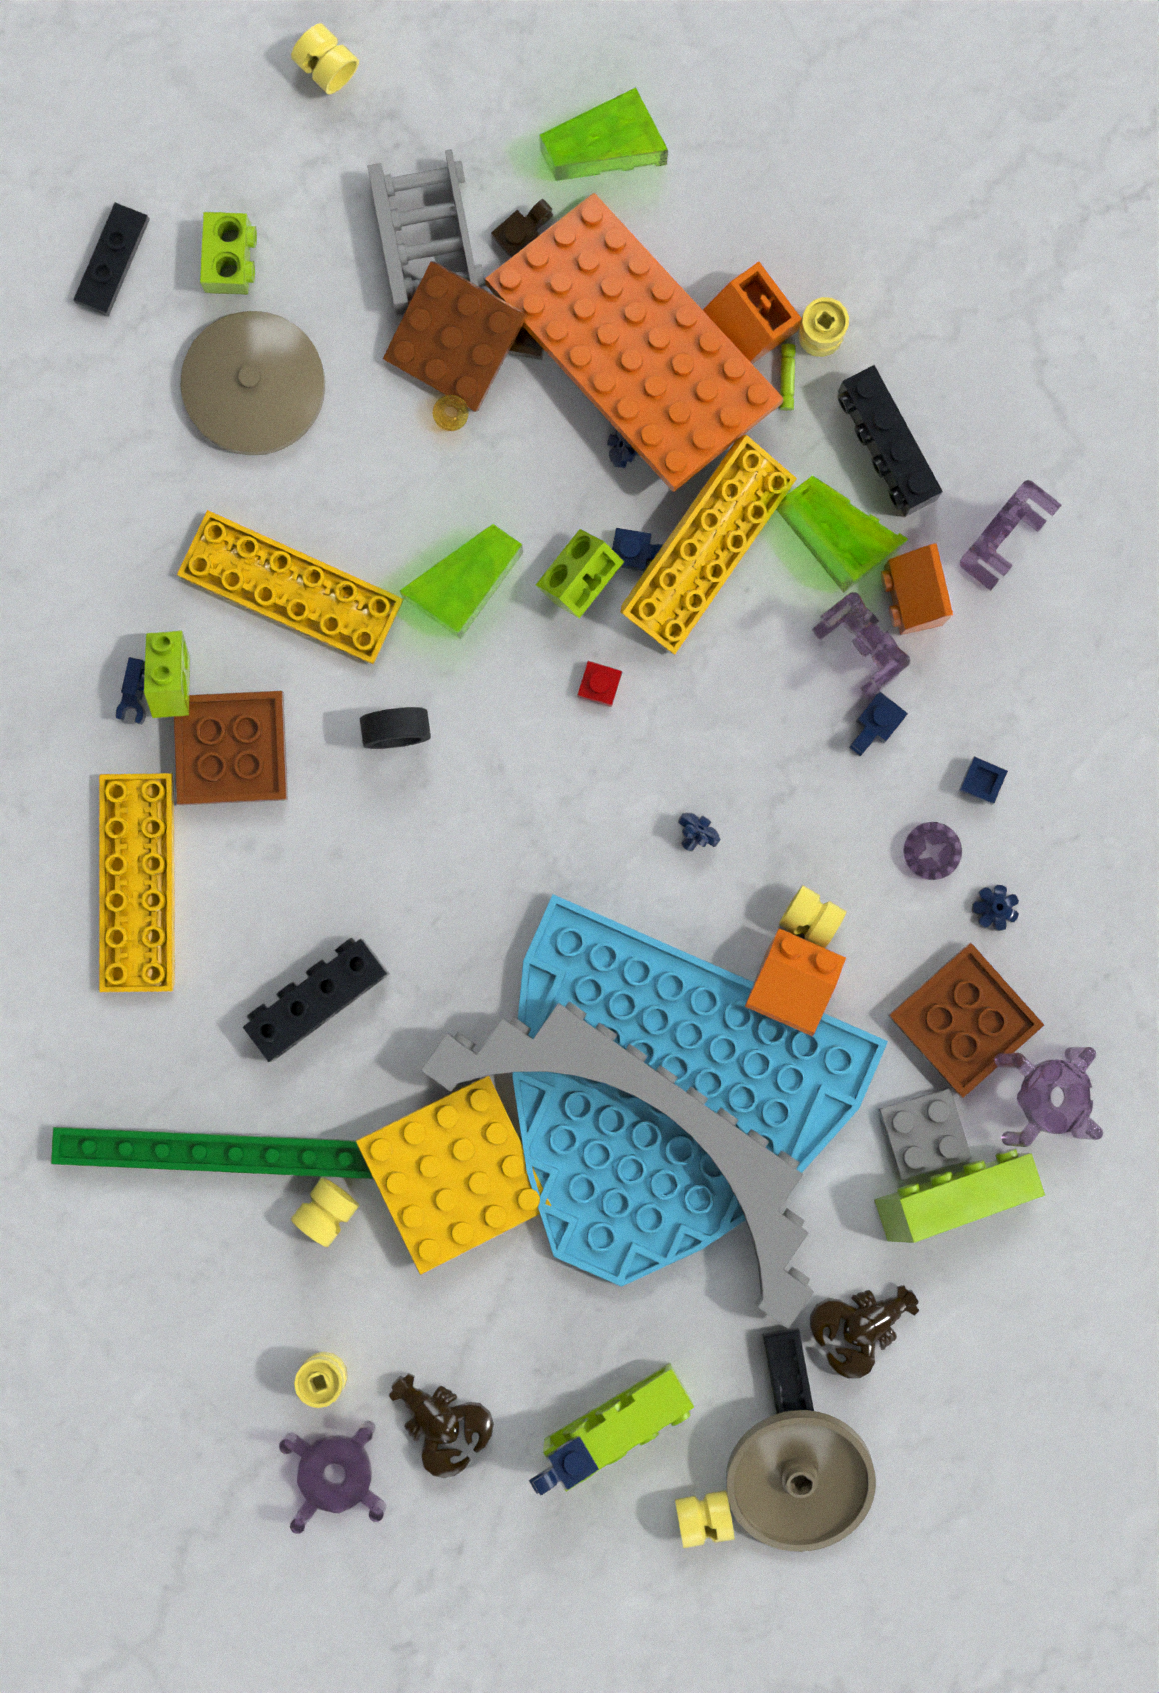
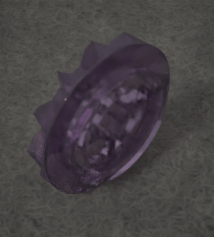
[903,822,962,880]

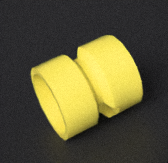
[291,23,359,94]
[798,297,849,357]
[778,885,847,948]
[291,1177,360,1248]
[294,1351,348,1408]
[675,1490,735,1549]

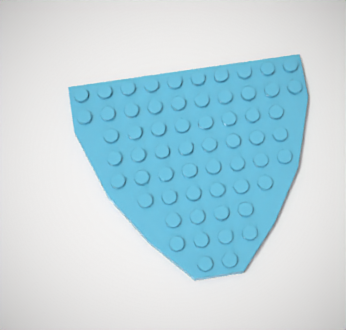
[512,894,888,1287]

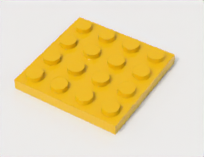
[355,1075,551,1275]

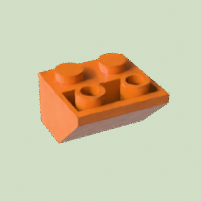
[703,262,802,364]

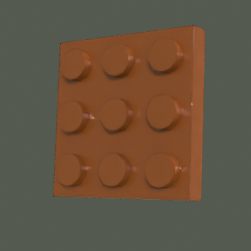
[383,261,528,412]
[174,691,288,806]
[888,943,1044,1098]

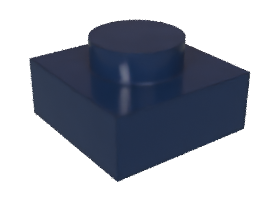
[958,756,1008,805]

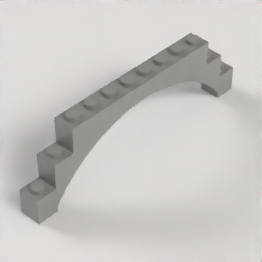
[421,1001,814,1329]

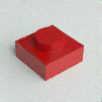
[577,661,622,707]

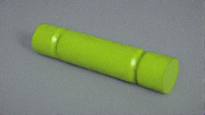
[780,344,796,411]

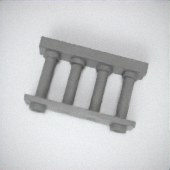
[367,149,485,315]

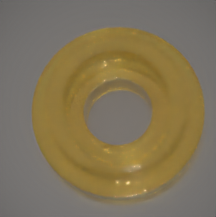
[432,395,469,431]

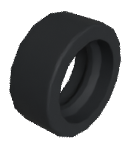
[360,707,431,749]

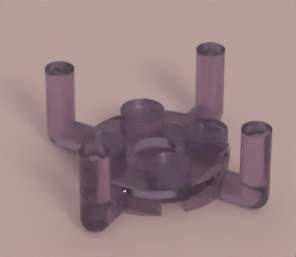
[960,480,1062,591]
[812,592,911,700]
[995,1047,1103,1147]
[279,1421,387,1534]

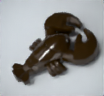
[810,1285,919,1379]
[389,1373,494,1478]

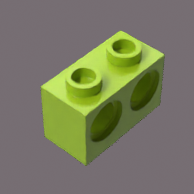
[200,212,257,295]
[535,529,624,619]
[144,631,190,718]

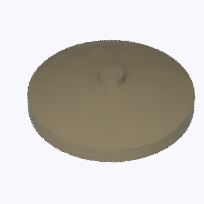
[180,311,325,455]
[726,1410,876,1552]

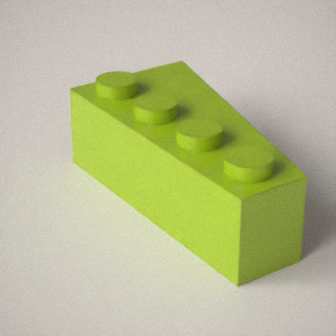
[874,1148,1046,1243]
[543,1363,694,1492]

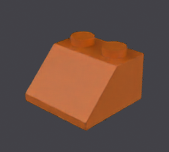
[881,543,953,635]
[745,928,846,1036]

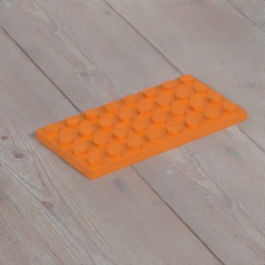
[485,193,783,492]

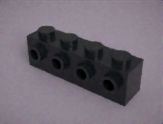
[837,365,943,517]
[243,938,390,1062]

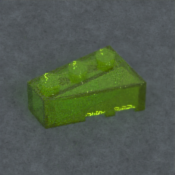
[539,87,668,181]
[776,475,908,593]
[399,524,523,639]

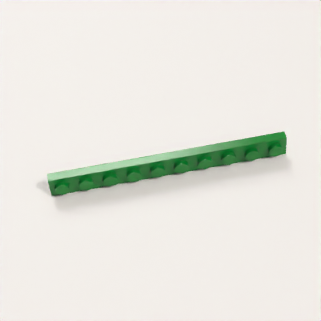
[51,1127,373,1179]

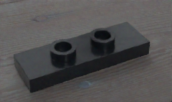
[73,202,150,316]
[762,1328,814,1414]

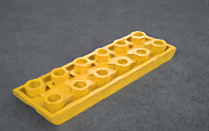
[620,435,797,655]
[177,510,404,665]
[99,773,175,992]

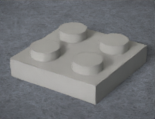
[879,1088,972,1180]

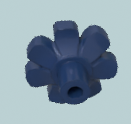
[607,430,640,468]
[678,813,721,851]
[972,885,1019,931]

